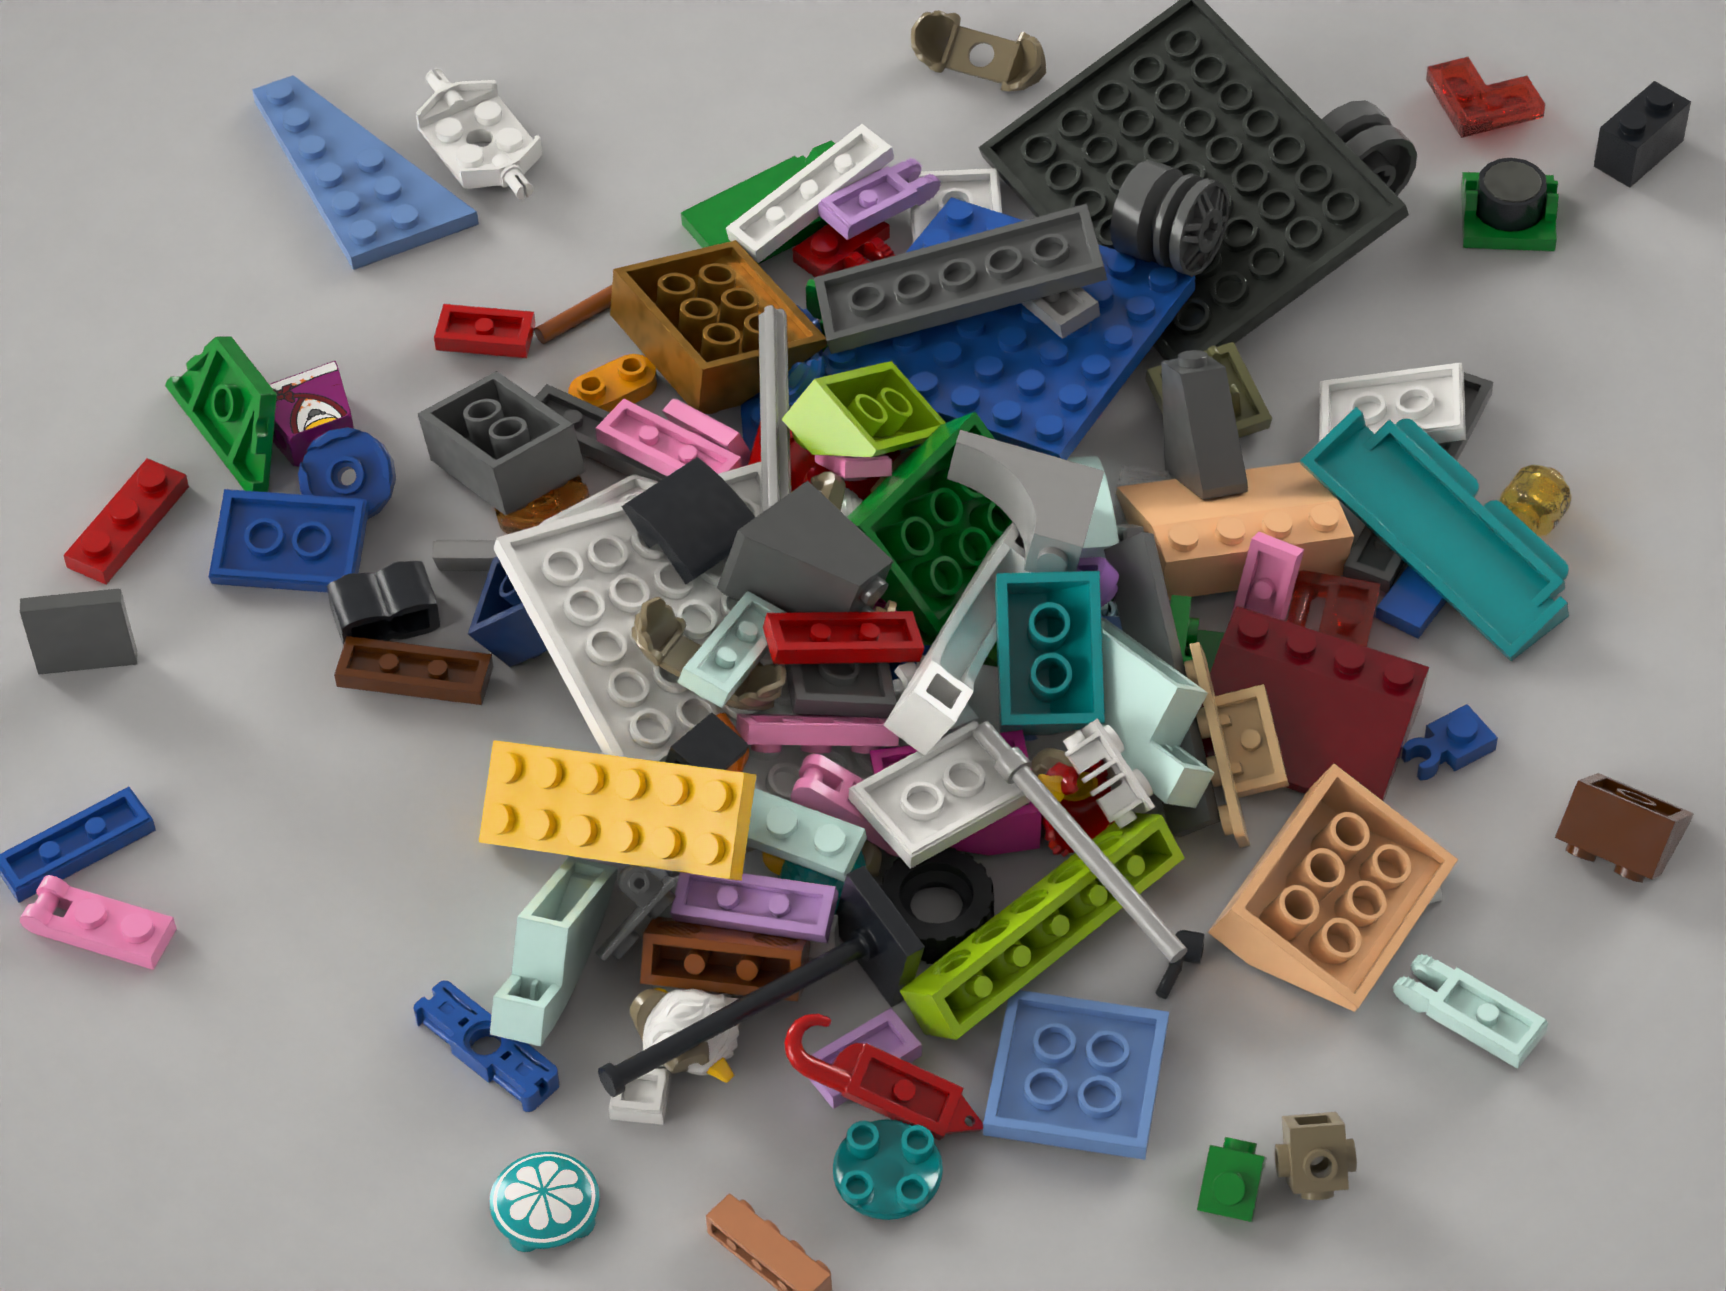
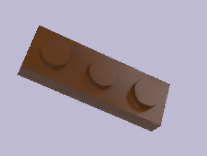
[334,636,494,705]

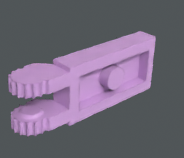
[817,158,941,240]

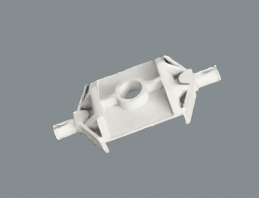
[416,68,542,200]

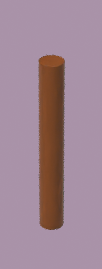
[534,285,612,344]

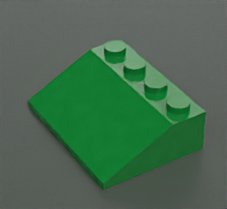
[847,412,1012,640]

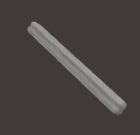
[759,305,791,513]

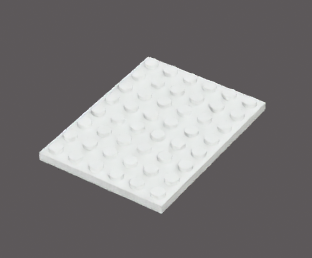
[494,462,900,877]

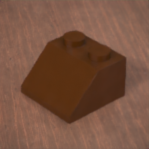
[1555,773,1694,883]

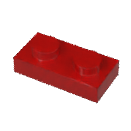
[434,304,536,358]

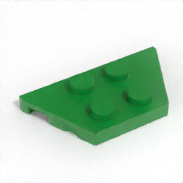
[165,336,277,492]

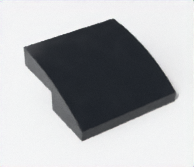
[621,457,756,585]

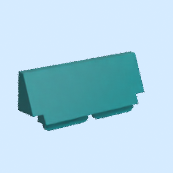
[1300,407,1569,661]

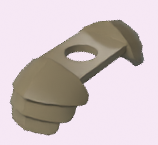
[911,10,1047,92]
[632,597,786,711]

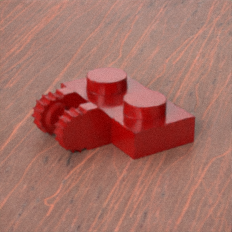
[792,221,896,277]

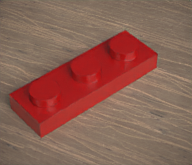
[63,458,189,585]
[763,611,924,664]

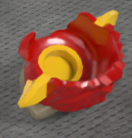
[1031,748,1115,857]

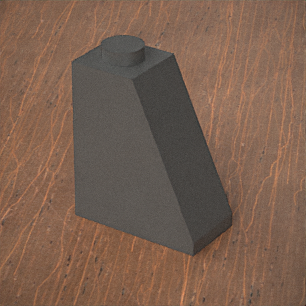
[1161,350,1248,500]

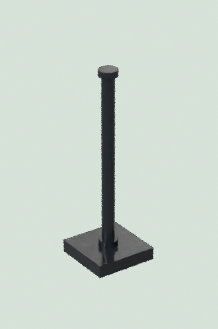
[598,866,925,1097]

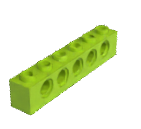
[899,813,1185,1040]

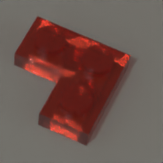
[1426,57,1545,138]

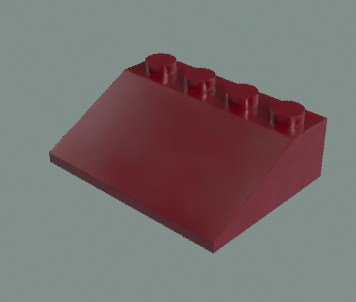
[1200,606,1429,802]

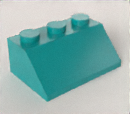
[995,571,1105,736]

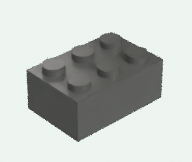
[417,371,586,515]

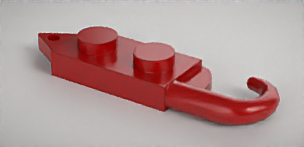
[784,1014,983,1140]

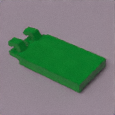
[681,140,835,264]

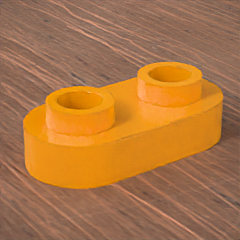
[568,354,657,412]

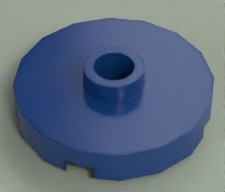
[298,427,396,520]

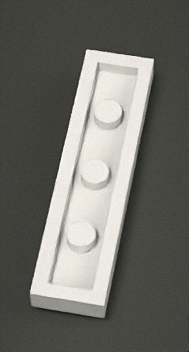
[726,124,894,263]

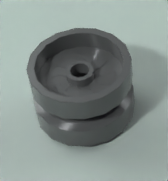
[1322,100,1417,196]

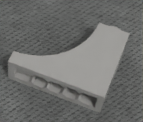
[947,430,1104,572]

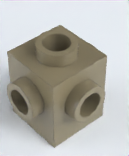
[1274,1112,1357,1200]

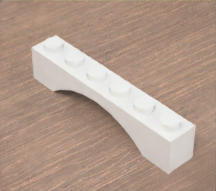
[883,522,1031,756]

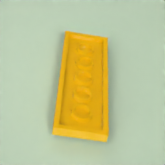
[479,740,756,881]

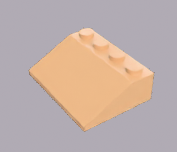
[1116,462,1354,600]
[1208,764,1458,1012]

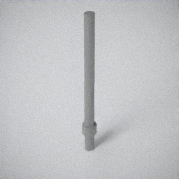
[973,721,1188,963]

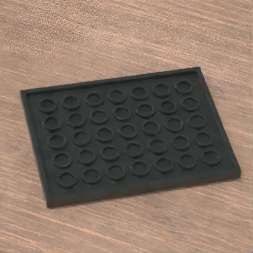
[978,0,1409,360]

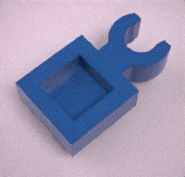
[1401,704,1498,781]

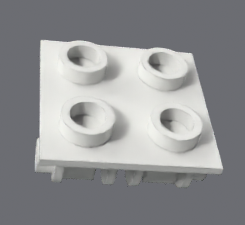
[1063,718,1155,829]

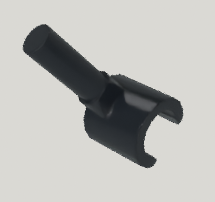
[1155,930,1204,999]

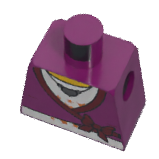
[269,361,354,467]

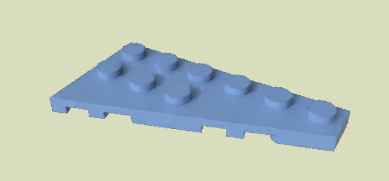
[252,75,479,270]

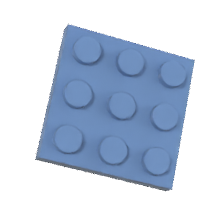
[983,990,1169,1160]

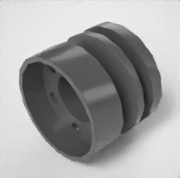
[1111,160,1229,277]

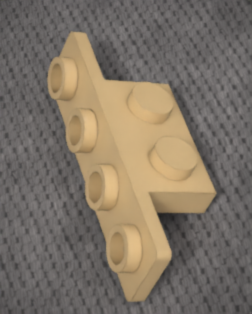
[1184,642,1289,848]

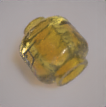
[1499,464,1572,536]

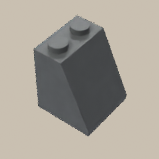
[717,481,893,613]

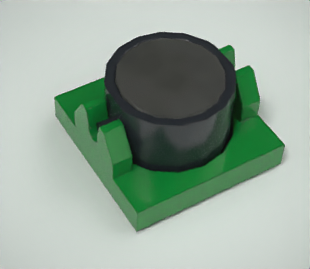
[1461,158,1559,251]

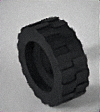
[879,847,994,964]

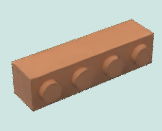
[706,1193,832,1291]

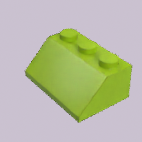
[782,361,946,457]

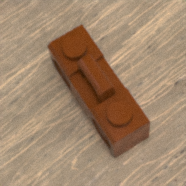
[640,916,810,1002]

